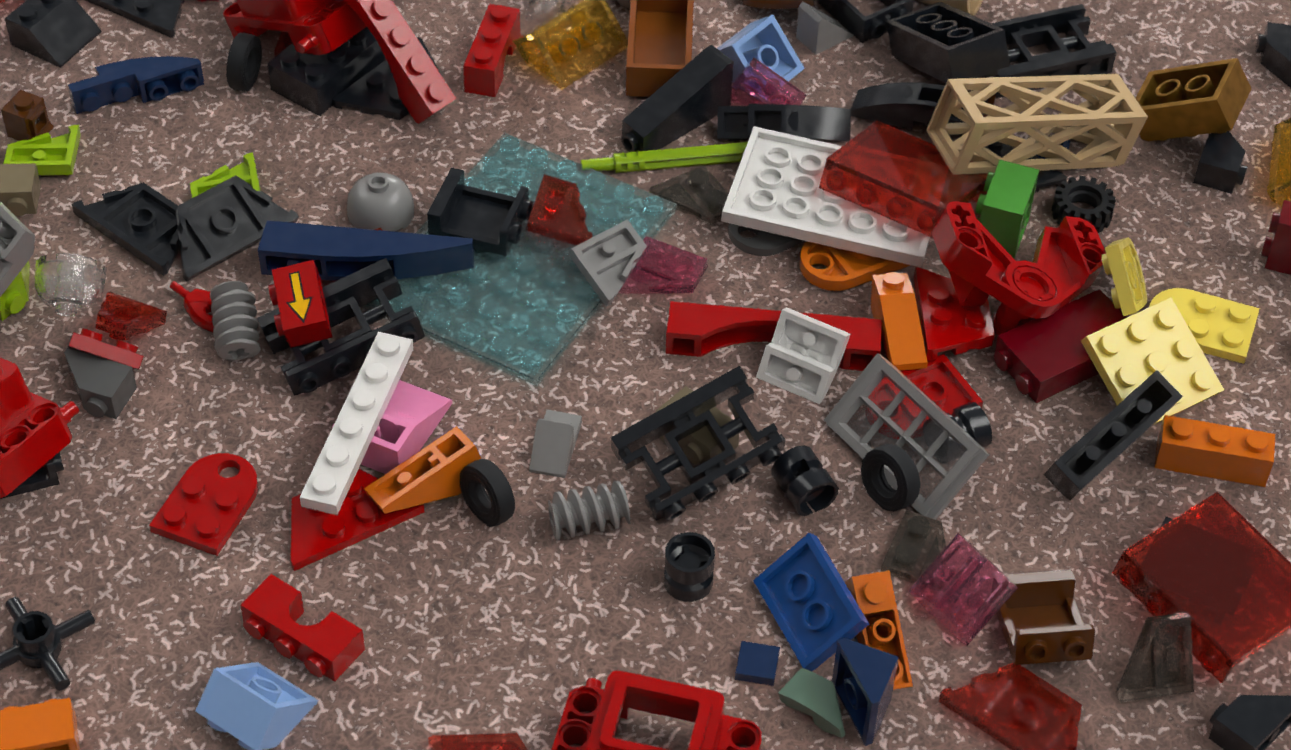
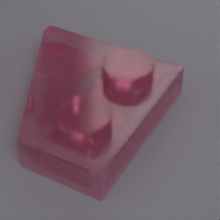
[731,58,806,106]

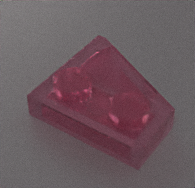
[619,236,708,294]

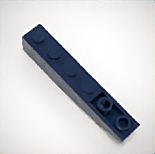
[257,220,475,281]

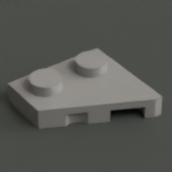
[569,219,647,307]

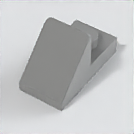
[529,409,582,478]

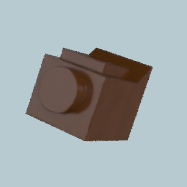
[1,90,55,141]

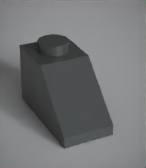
[64,348,137,419]

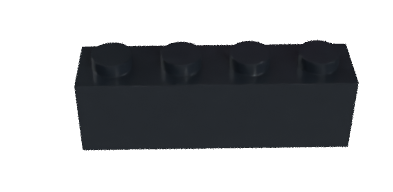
[1044,370,1183,500]

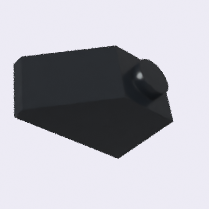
[1256,22,1291,88]
[1193,131,1248,194]
[1209,695,1291,750]

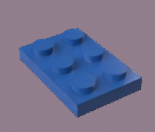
[753,533,869,671]

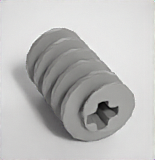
[210,281,261,360]
[548,481,630,540]

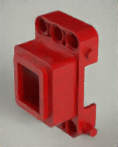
[223,0,367,55]
[0,358,79,498]
[551,670,762,750]

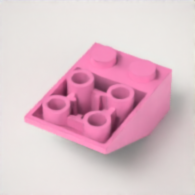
[332,380,452,474]

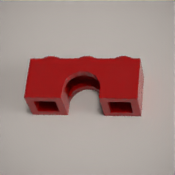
[463,4,520,97]
[240,574,365,682]

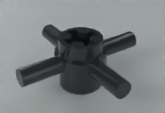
[0,597,95,691]

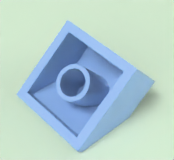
[717,14,805,101]
[195,662,319,750]

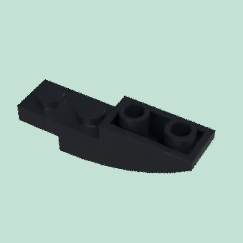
[851,82,985,130]
[717,104,851,142]

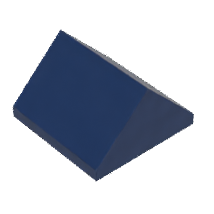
[832,638,899,746]

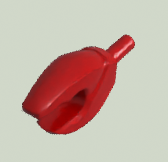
[170,281,214,332]

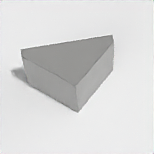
[796,1,853,55]

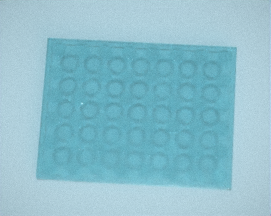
[362,133,677,386]

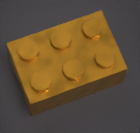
[1135,58,1252,141]

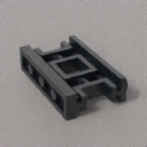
[991,4,1116,99]
[257,258,425,396]
[611,366,786,521]

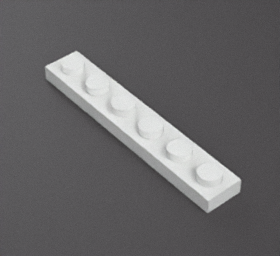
[300,332,413,515]

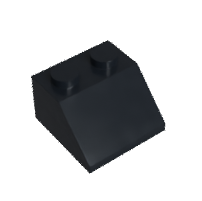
[5,0,101,68]

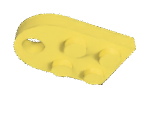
[1102,237,1147,316]
[1149,288,1260,364]

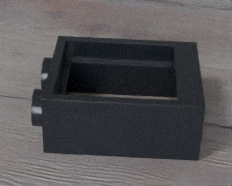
[817,0,914,43]

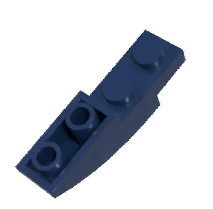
[68,56,204,114]

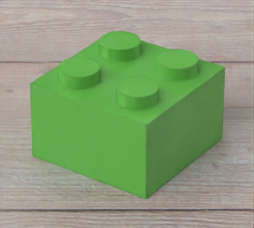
[975,160,1039,259]

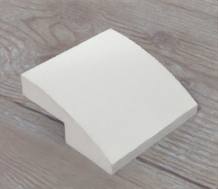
[756,307,851,404]

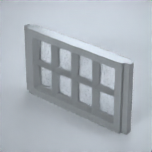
[824,353,990,523]

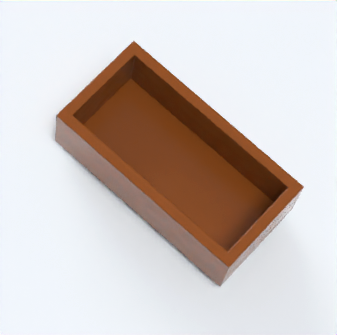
[626,0,694,97]

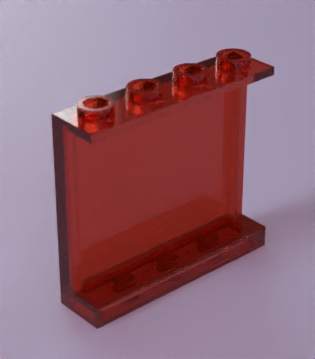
[819,120,988,238]
[1112,492,1291,683]

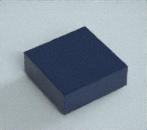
[735,641,780,686]

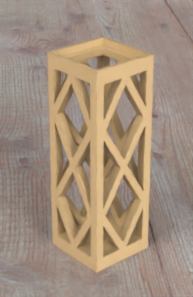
[926,74,1148,175]

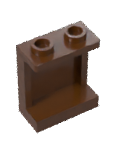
[994,570,1095,665]

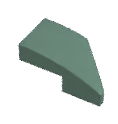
[778,668,846,738]

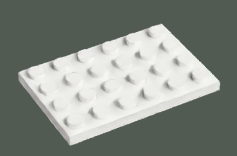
[721,126,948,267]

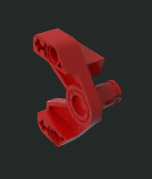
[932,201,1106,335]

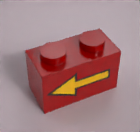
[268,260,333,348]

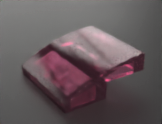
[908,533,1018,646]

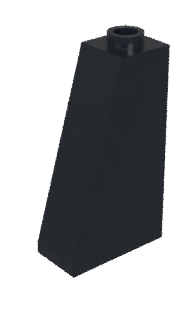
[621,45,734,152]

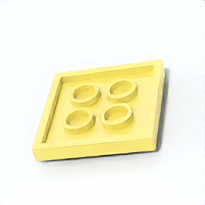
[1081,297,1224,425]

